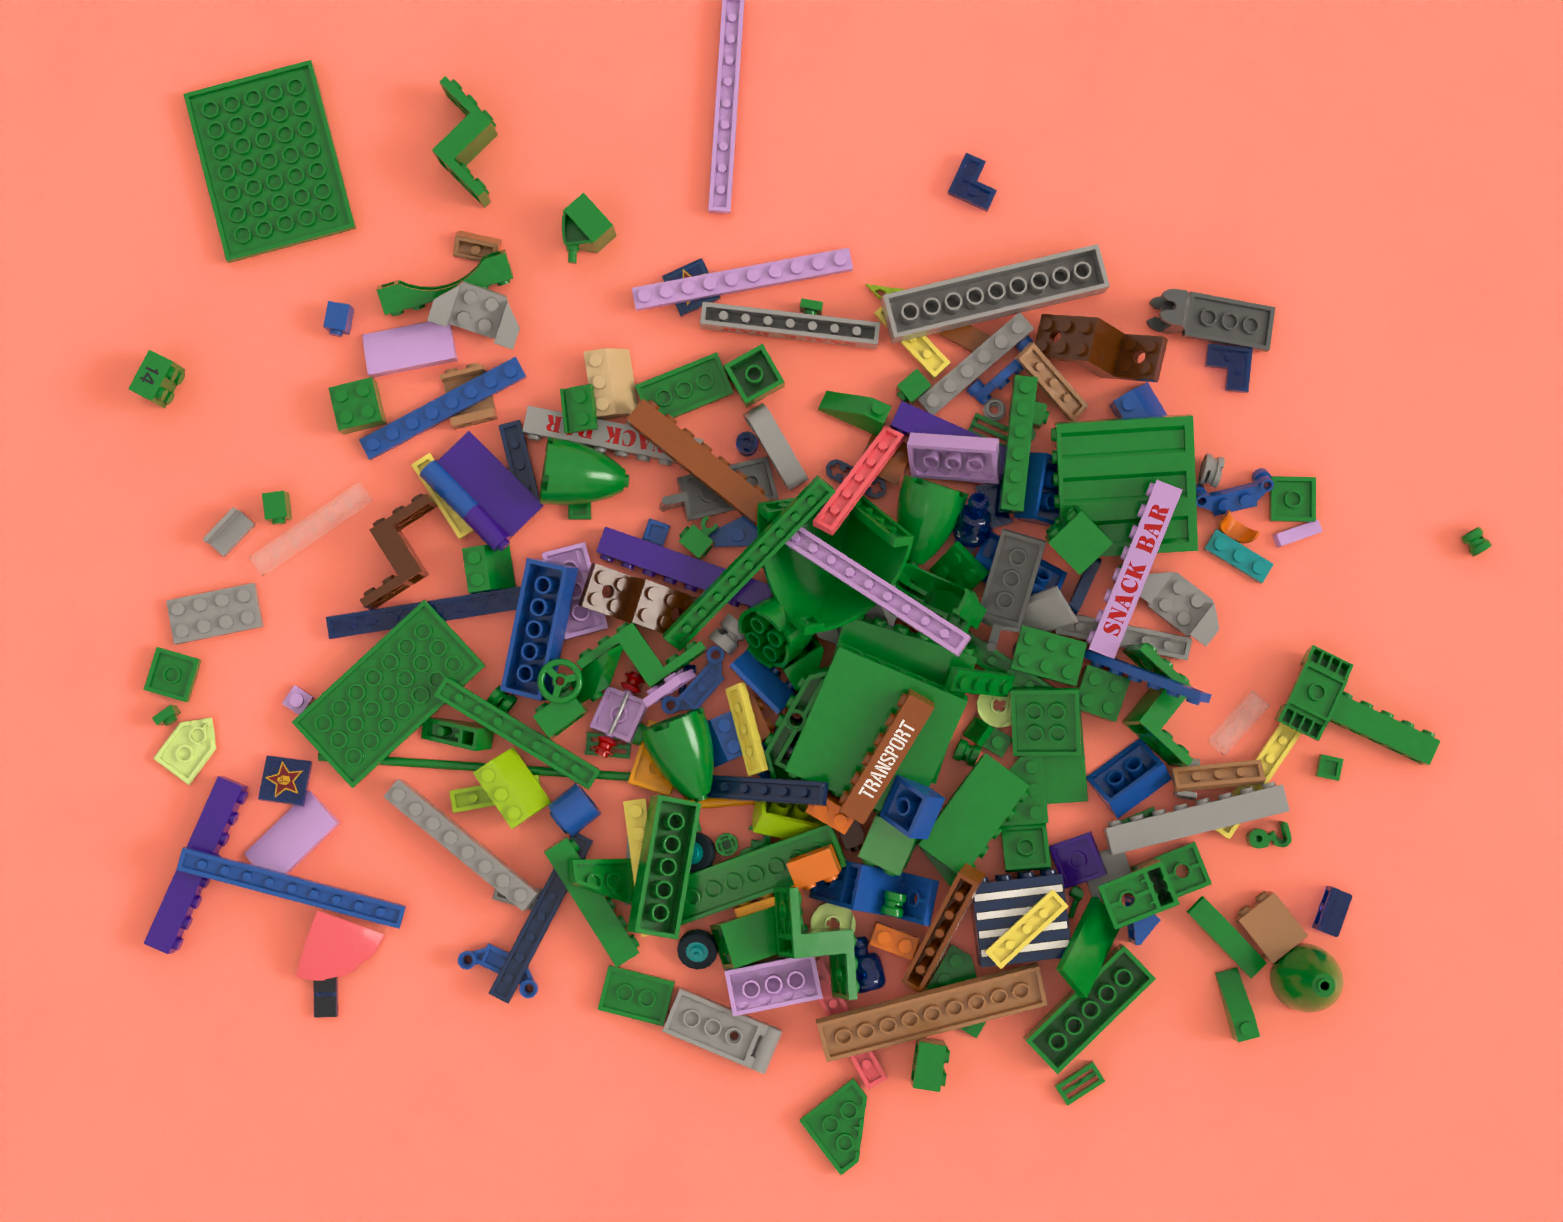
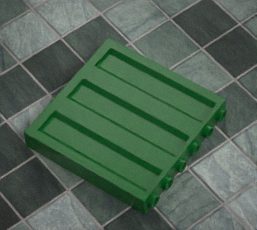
[1051,414,1198,559]

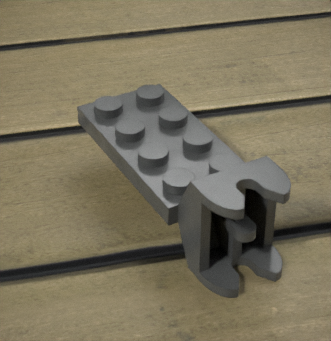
[1146,289,1276,352]

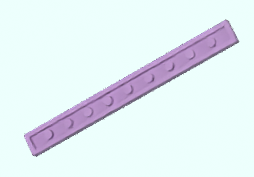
[708,0,745,214]
[632,248,853,311]
[785,527,971,657]

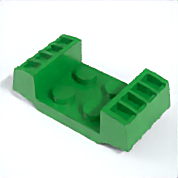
[1274,645,1354,741]

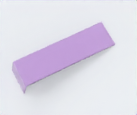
[1272,519,1323,548]

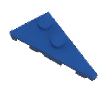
[709,516,758,547]

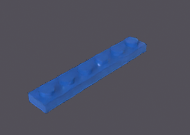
[1084,649,1212,705]

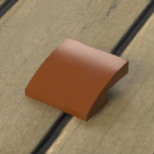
[861,434,909,486]

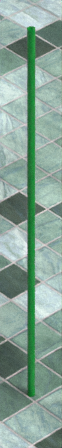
[318,753,631,781]

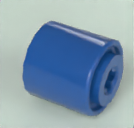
[548,783,601,836]

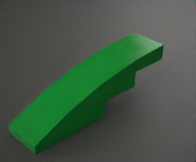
[1186,896,1267,979]

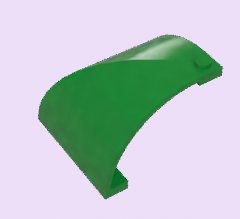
[757,496,914,635]

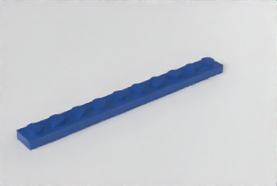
[176,847,406,929]

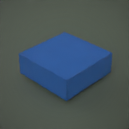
[642,518,671,547]

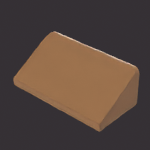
[453,231,502,261]

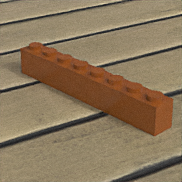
[626,399,776,527]

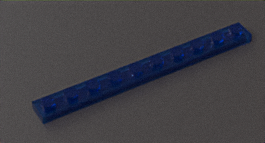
[326,586,521,639]

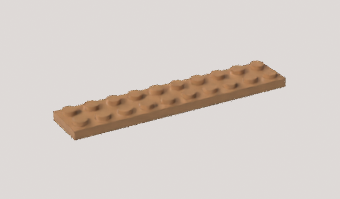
[816,962,1048,1062]

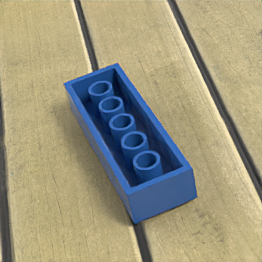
[500,558,578,701]

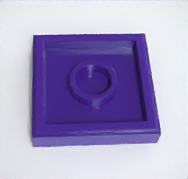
[1049,831,1107,889]

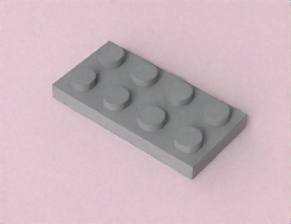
[166,583,264,645]

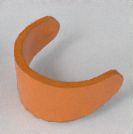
[1218,510,1260,543]

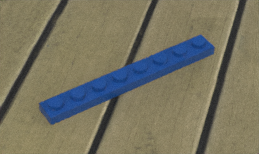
[359,357,527,460]

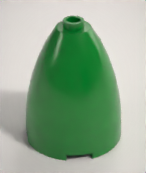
[539,437,629,505]
[896,474,969,567]
[738,596,815,669]
[639,707,714,802]
[1270,943,1344,1013]

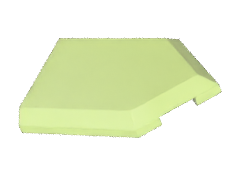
[153,717,217,785]

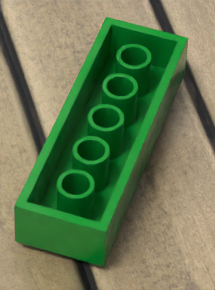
[627,795,701,940]
[1023,943,1156,1075]

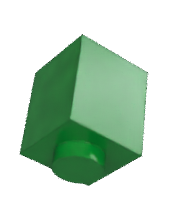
[896,369,931,405]
[262,490,292,525]

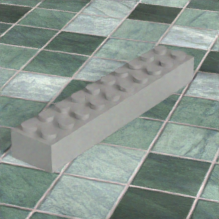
[880,244,1110,344]

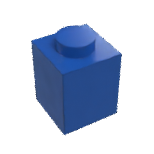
[323,301,354,337]

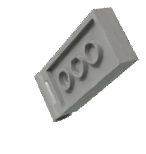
[662,987,783,1074]

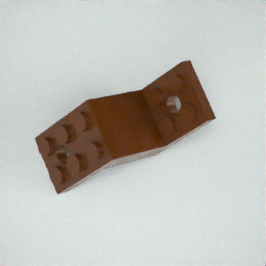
[1035,314,1168,382]
[360,493,438,610]

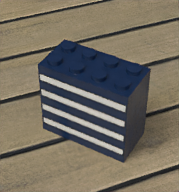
[970,868,1071,968]

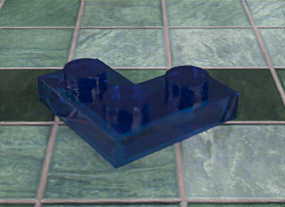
[947,152,997,212]
[1205,343,1253,393]

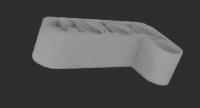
[743,403,809,491]

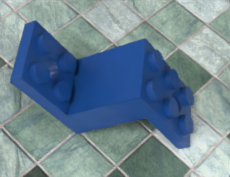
[809,860,939,926]

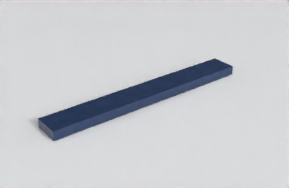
[488,833,593,1004]

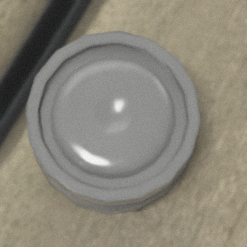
[1198,453,1225,488]

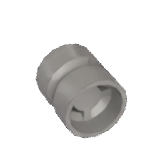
[708,613,745,656]

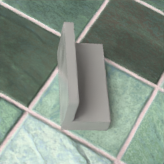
[203,507,256,557]

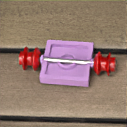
[589,671,648,758]

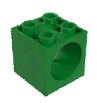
[1045,506,1113,575]
[858,813,919,876]

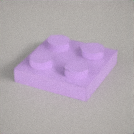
[642,669,696,707]

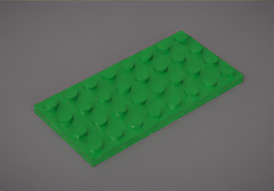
[292,599,486,788]

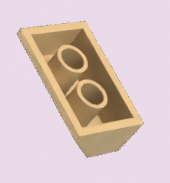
[583,348,638,420]

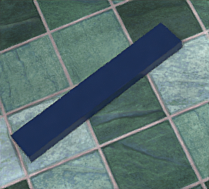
[707,775,829,806]

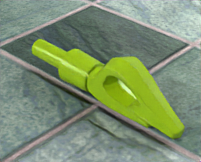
[866,283,904,300]

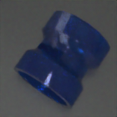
[736,431,758,457]

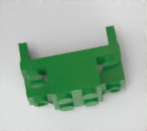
[895,563,987,634]

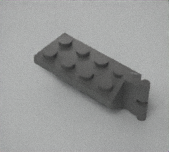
[659,456,778,522]
[980,529,1046,651]

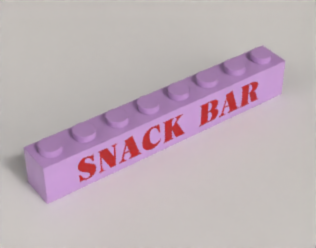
[1086,480,1182,659]

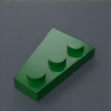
[568,858,635,905]

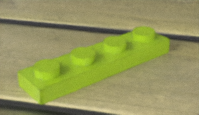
[449,775,541,813]

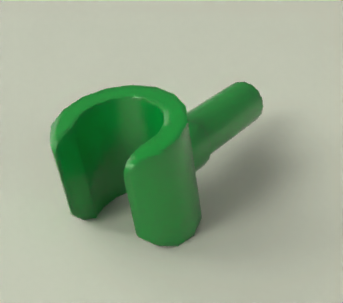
[1068,885,1084,918]

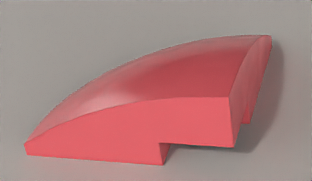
[296,910,385,981]

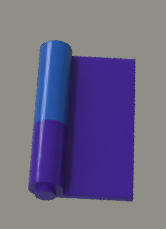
[420,431,544,551]

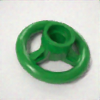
[537,658,583,704]

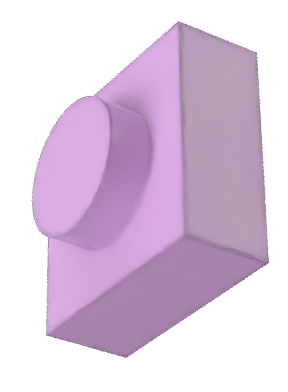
[282,685,315,715]

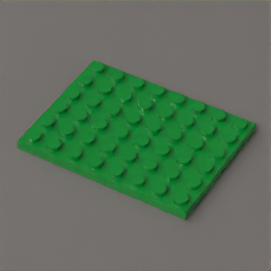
[183,60,356,263]

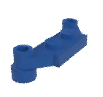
[966,335,1034,405]
[1196,468,1274,516]
[661,646,725,714]
[458,943,539,998]

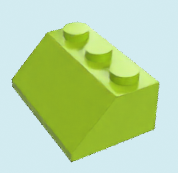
[473,747,551,829]
[752,802,825,839]

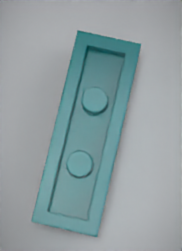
[1204,529,1274,584]

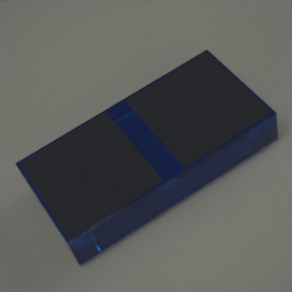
[314,977,338,1018]

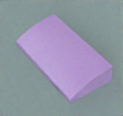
[363,322,458,378]
[907,432,1000,484]
[541,542,608,641]
[244,791,341,874]
[724,957,823,1017]

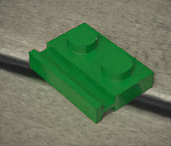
[560,384,598,434]

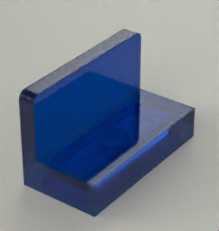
[1312,885,1353,937]

